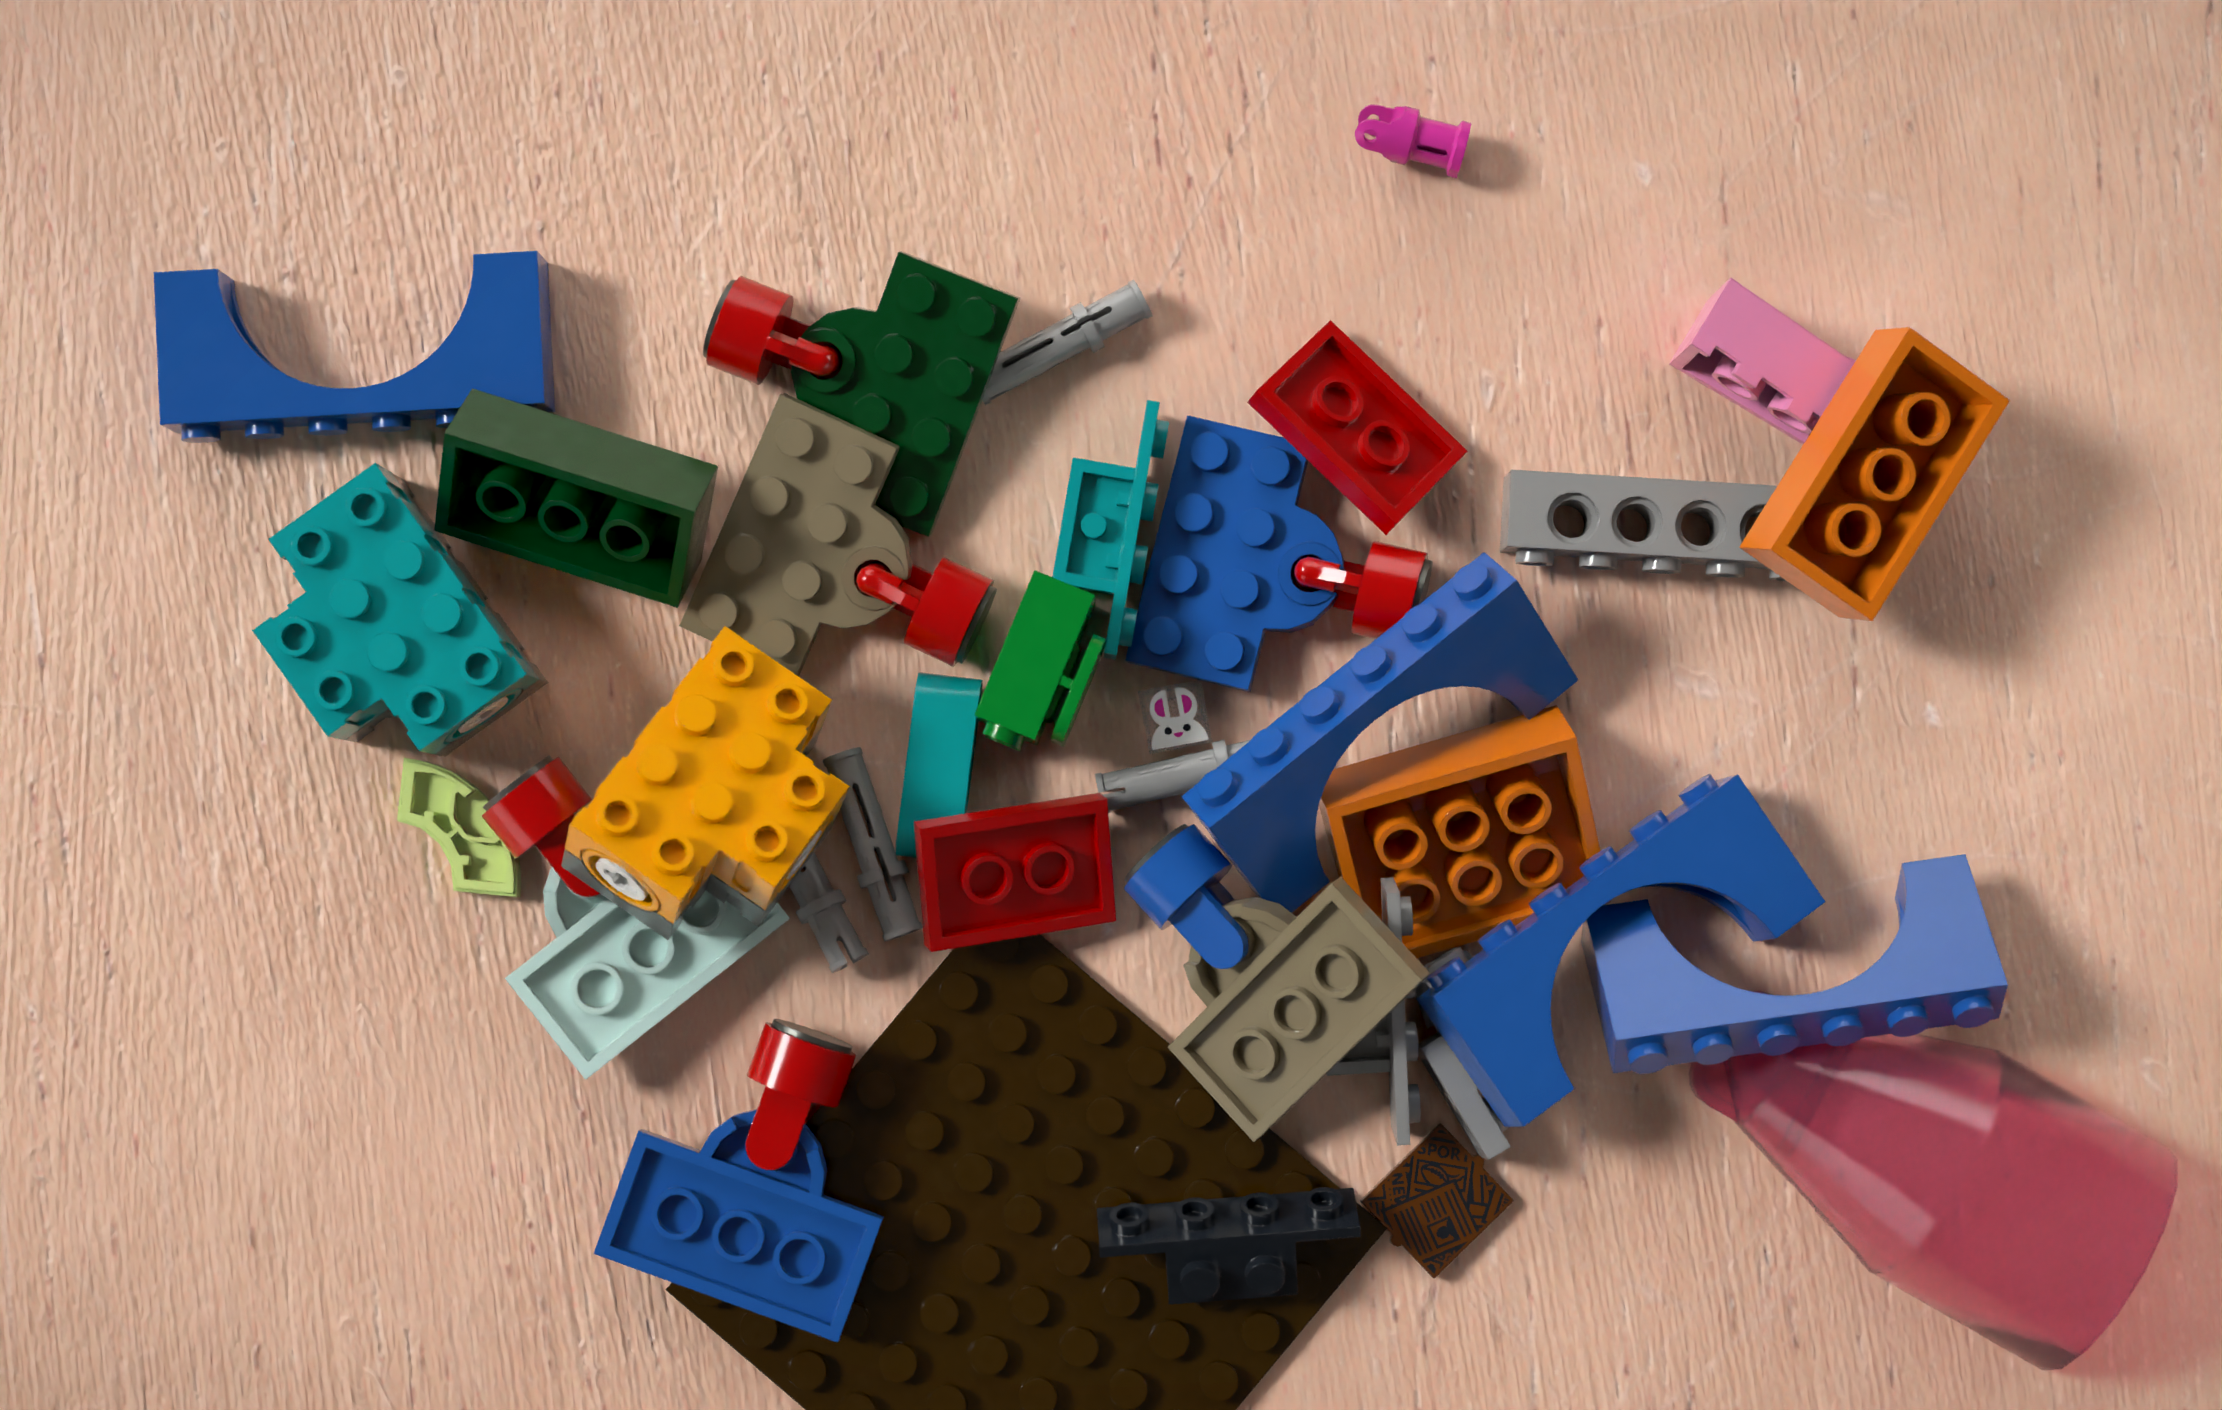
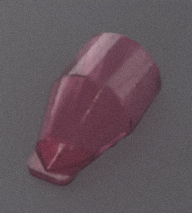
[1689,990,2178,1371]

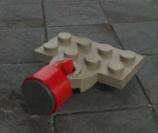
[679,393,997,676]

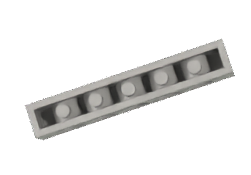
[1500,470,1786,581]

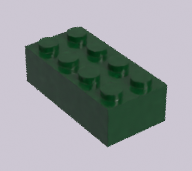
[434,388,718,608]

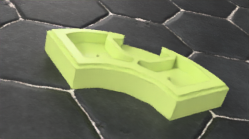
[397,758,521,897]

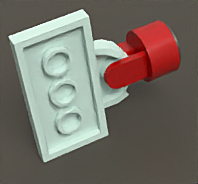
[482,756,790,1080]

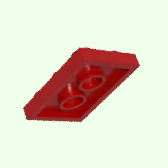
[1247,320,1468,535]
[914,793,1116,952]

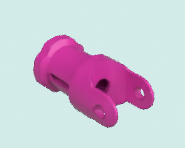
[1355,104,1471,178]

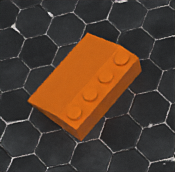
[1319,705,1611,958]

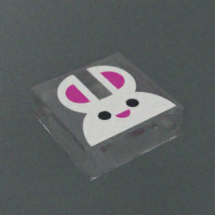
[1138,680,1212,755]

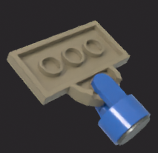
[1124,824,1431,1142]

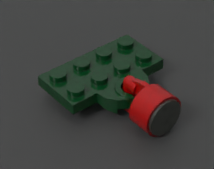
[703,251,1020,537]

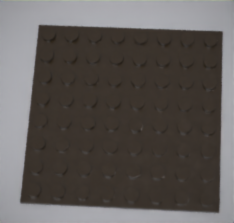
[666,934,1386,1410]

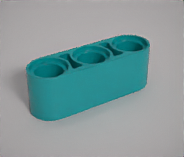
[896,672,983,858]

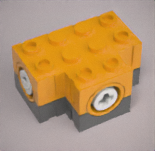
[561,626,849,940]

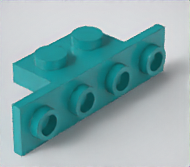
[1052,400,1169,660]

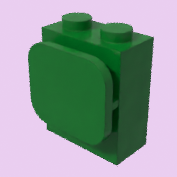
[974,570,1106,751]

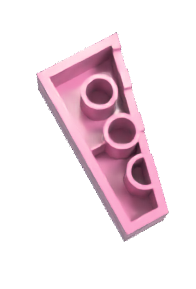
[1669,278,1856,445]

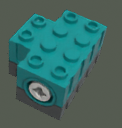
[252,463,548,757]

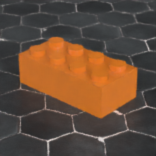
[1739,327,2010,621]

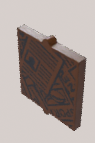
[1360,1123,1514,1279]

